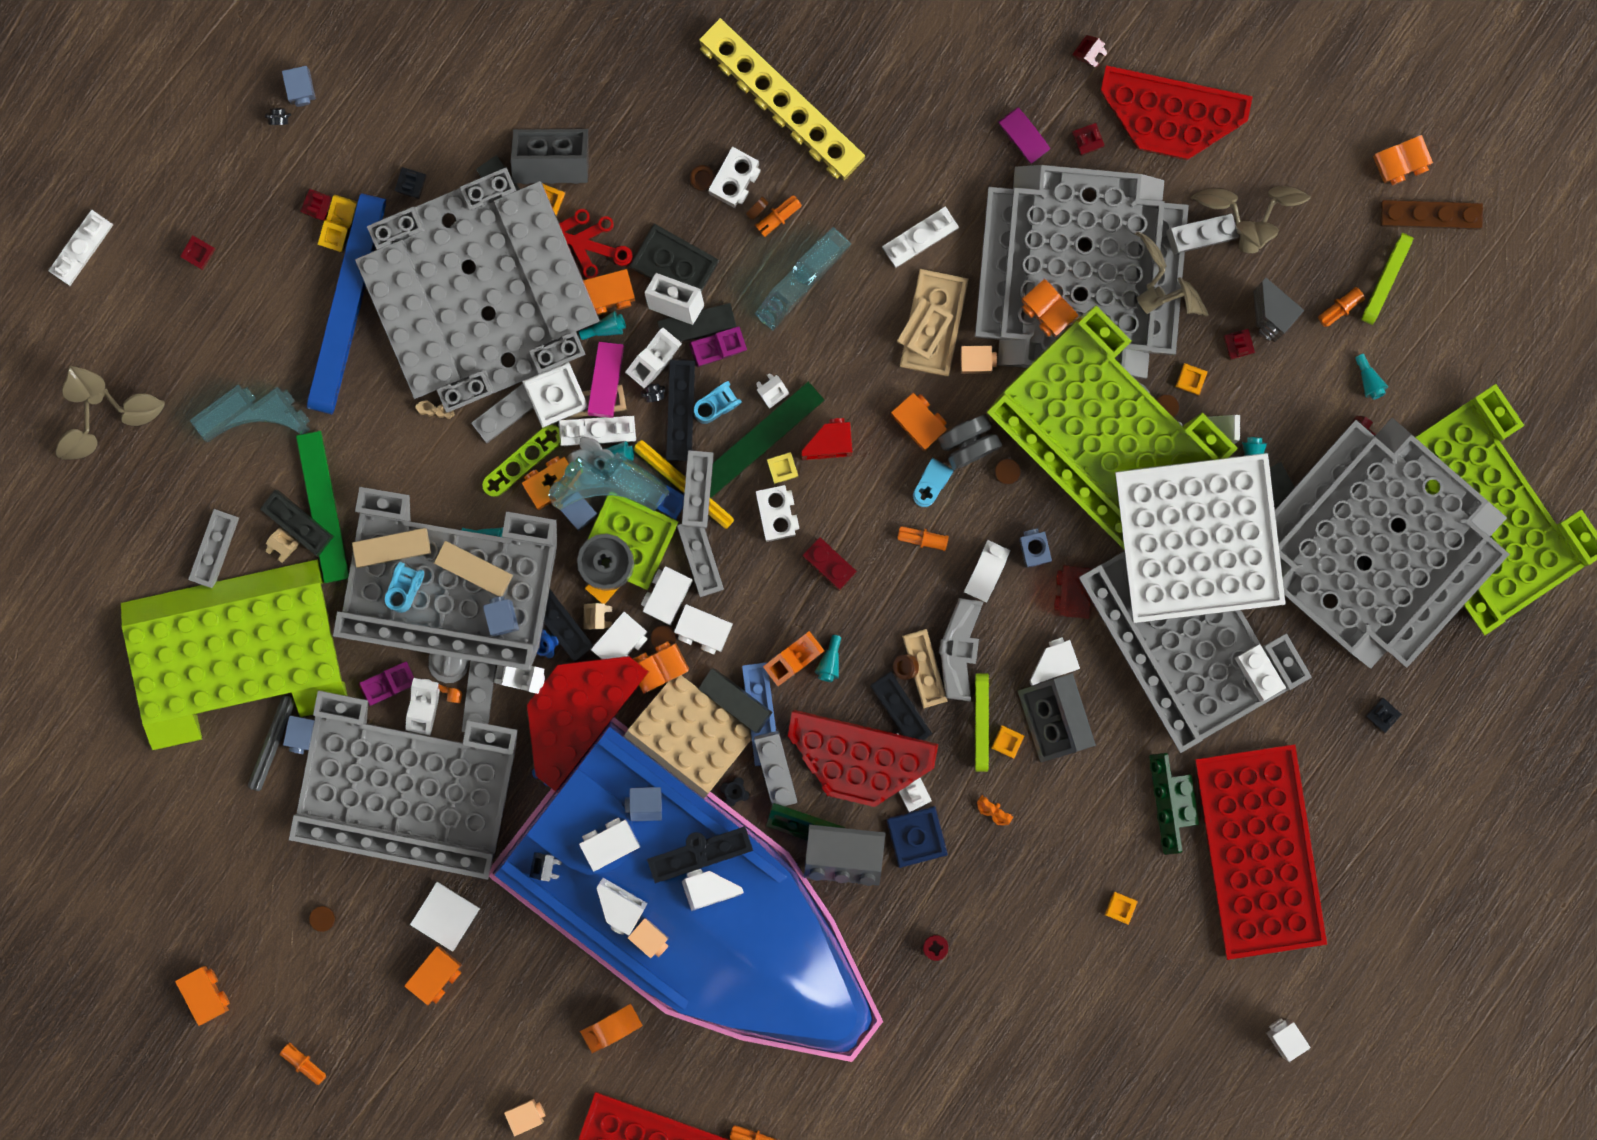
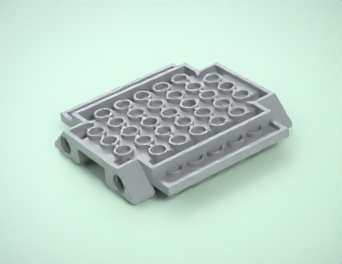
[975,165,1189,379]
[355,167,600,413]
[1275,418,1510,668]

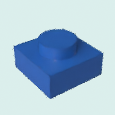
[654,485,684,520]

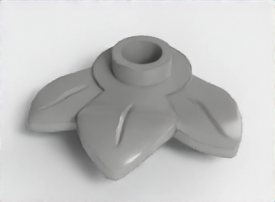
[566,437,615,484]

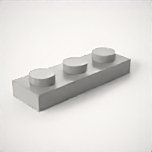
[1166,214,1239,254]
[471,384,533,443]
[682,450,713,529]
[188,509,239,588]
[677,524,724,598]
[462,660,496,732]
[754,731,797,806]

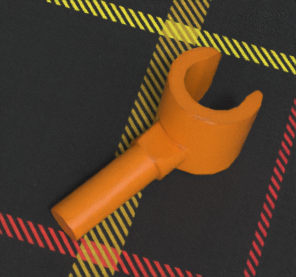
[432,681,462,703]

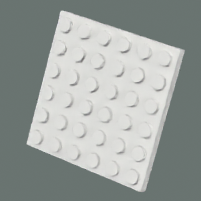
[1115,453,1285,623]

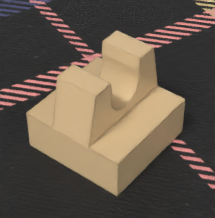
[266,527,300,563]
[584,603,612,630]

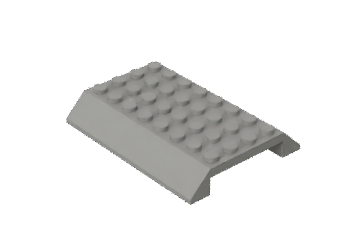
[333,487,557,670]
[1079,551,1312,753]
[289,690,518,880]

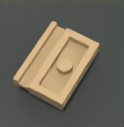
[897,298,954,360]

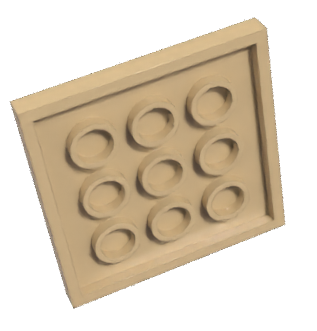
[624,675,752,799]

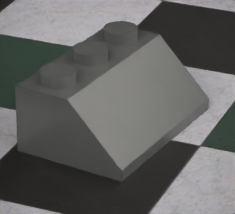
[511,129,589,184]
[1253,278,1304,342]
[1018,673,1096,763]
[804,825,885,886]

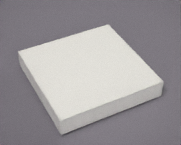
[522,362,588,428]
[410,882,480,952]

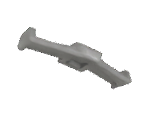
[939,598,984,702]

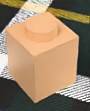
[960,346,997,374]
[628,918,669,958]
[504,1099,546,1136]

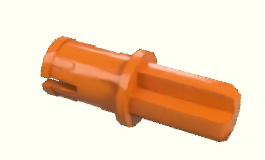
[755,195,802,237]
[1318,287,1365,327]
[898,526,949,551]
[279,1043,326,1085]
[730,1125,777,1140]

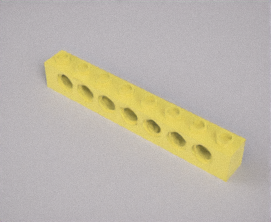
[699,18,865,180]

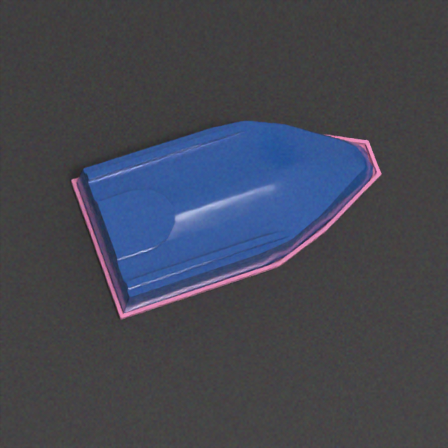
[489,717,883,1062]

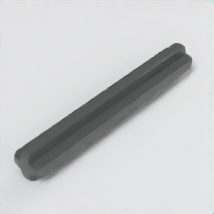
[248,695,295,791]

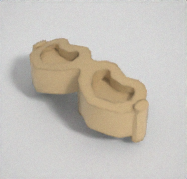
[415,400,455,419]

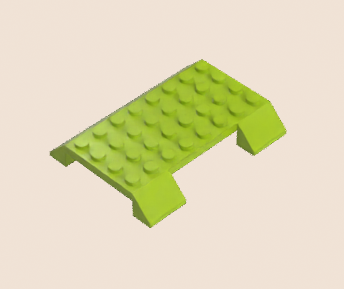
[987,305,1238,550]
[1415,384,1597,636]
[121,559,348,750]

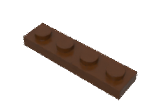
[1381,200,1483,230]

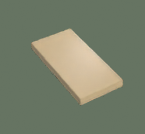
[900,269,969,377]

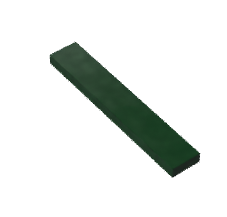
[710,381,825,498]

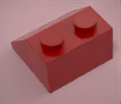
[802,418,853,460]

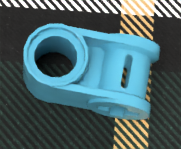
[694,381,742,424]
[913,457,953,507]
[385,562,424,613]

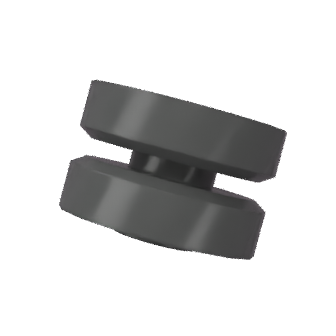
[938,414,1003,471]
[577,534,635,591]

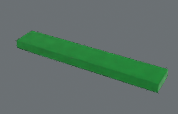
[296,431,349,584]

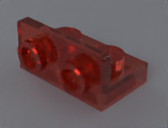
[1054,565,1093,619]

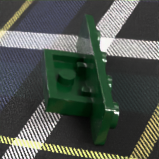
[1149,753,1199,855]

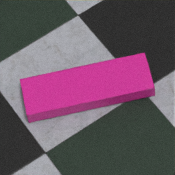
[588,342,624,418]

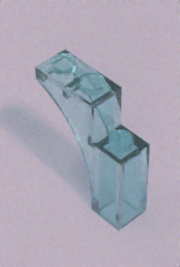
[755,227,851,331]
[190,385,310,443]
[549,452,669,511]

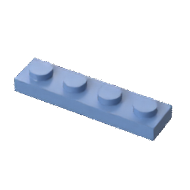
[742,663,776,766]

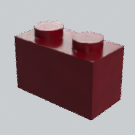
[803,537,857,591]

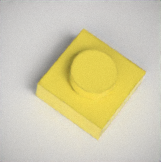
[767,452,798,484]

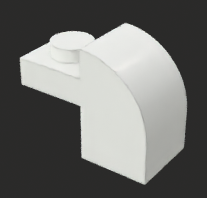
[625,328,682,388]
[964,540,1011,602]
[493,665,545,694]
[406,678,440,735]

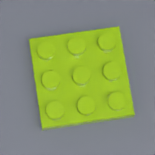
[588,491,679,591]

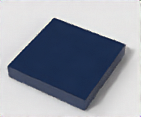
[886,806,948,868]

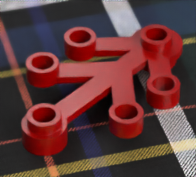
[559,209,633,279]

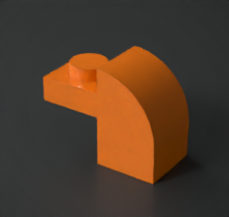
[763,631,824,686]
[580,1004,643,1053]

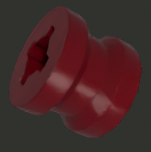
[923,935,949,961]

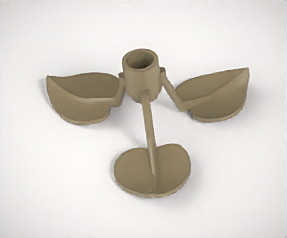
[1191,186,1311,253]
[1134,232,1209,317]
[56,366,165,459]

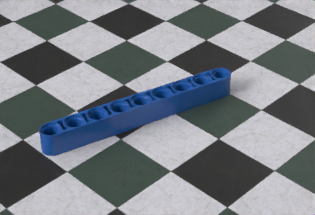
[307,193,386,415]

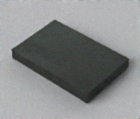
[629,223,719,292]

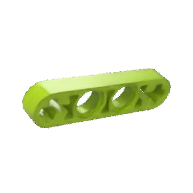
[1361,233,1414,325]
[482,425,560,497]
[975,673,989,772]

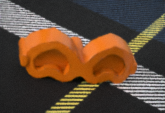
[977,795,1014,825]

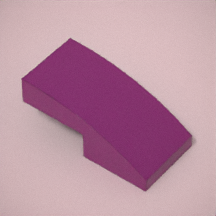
[998,107,1051,164]
[689,326,747,367]
[358,661,414,707]

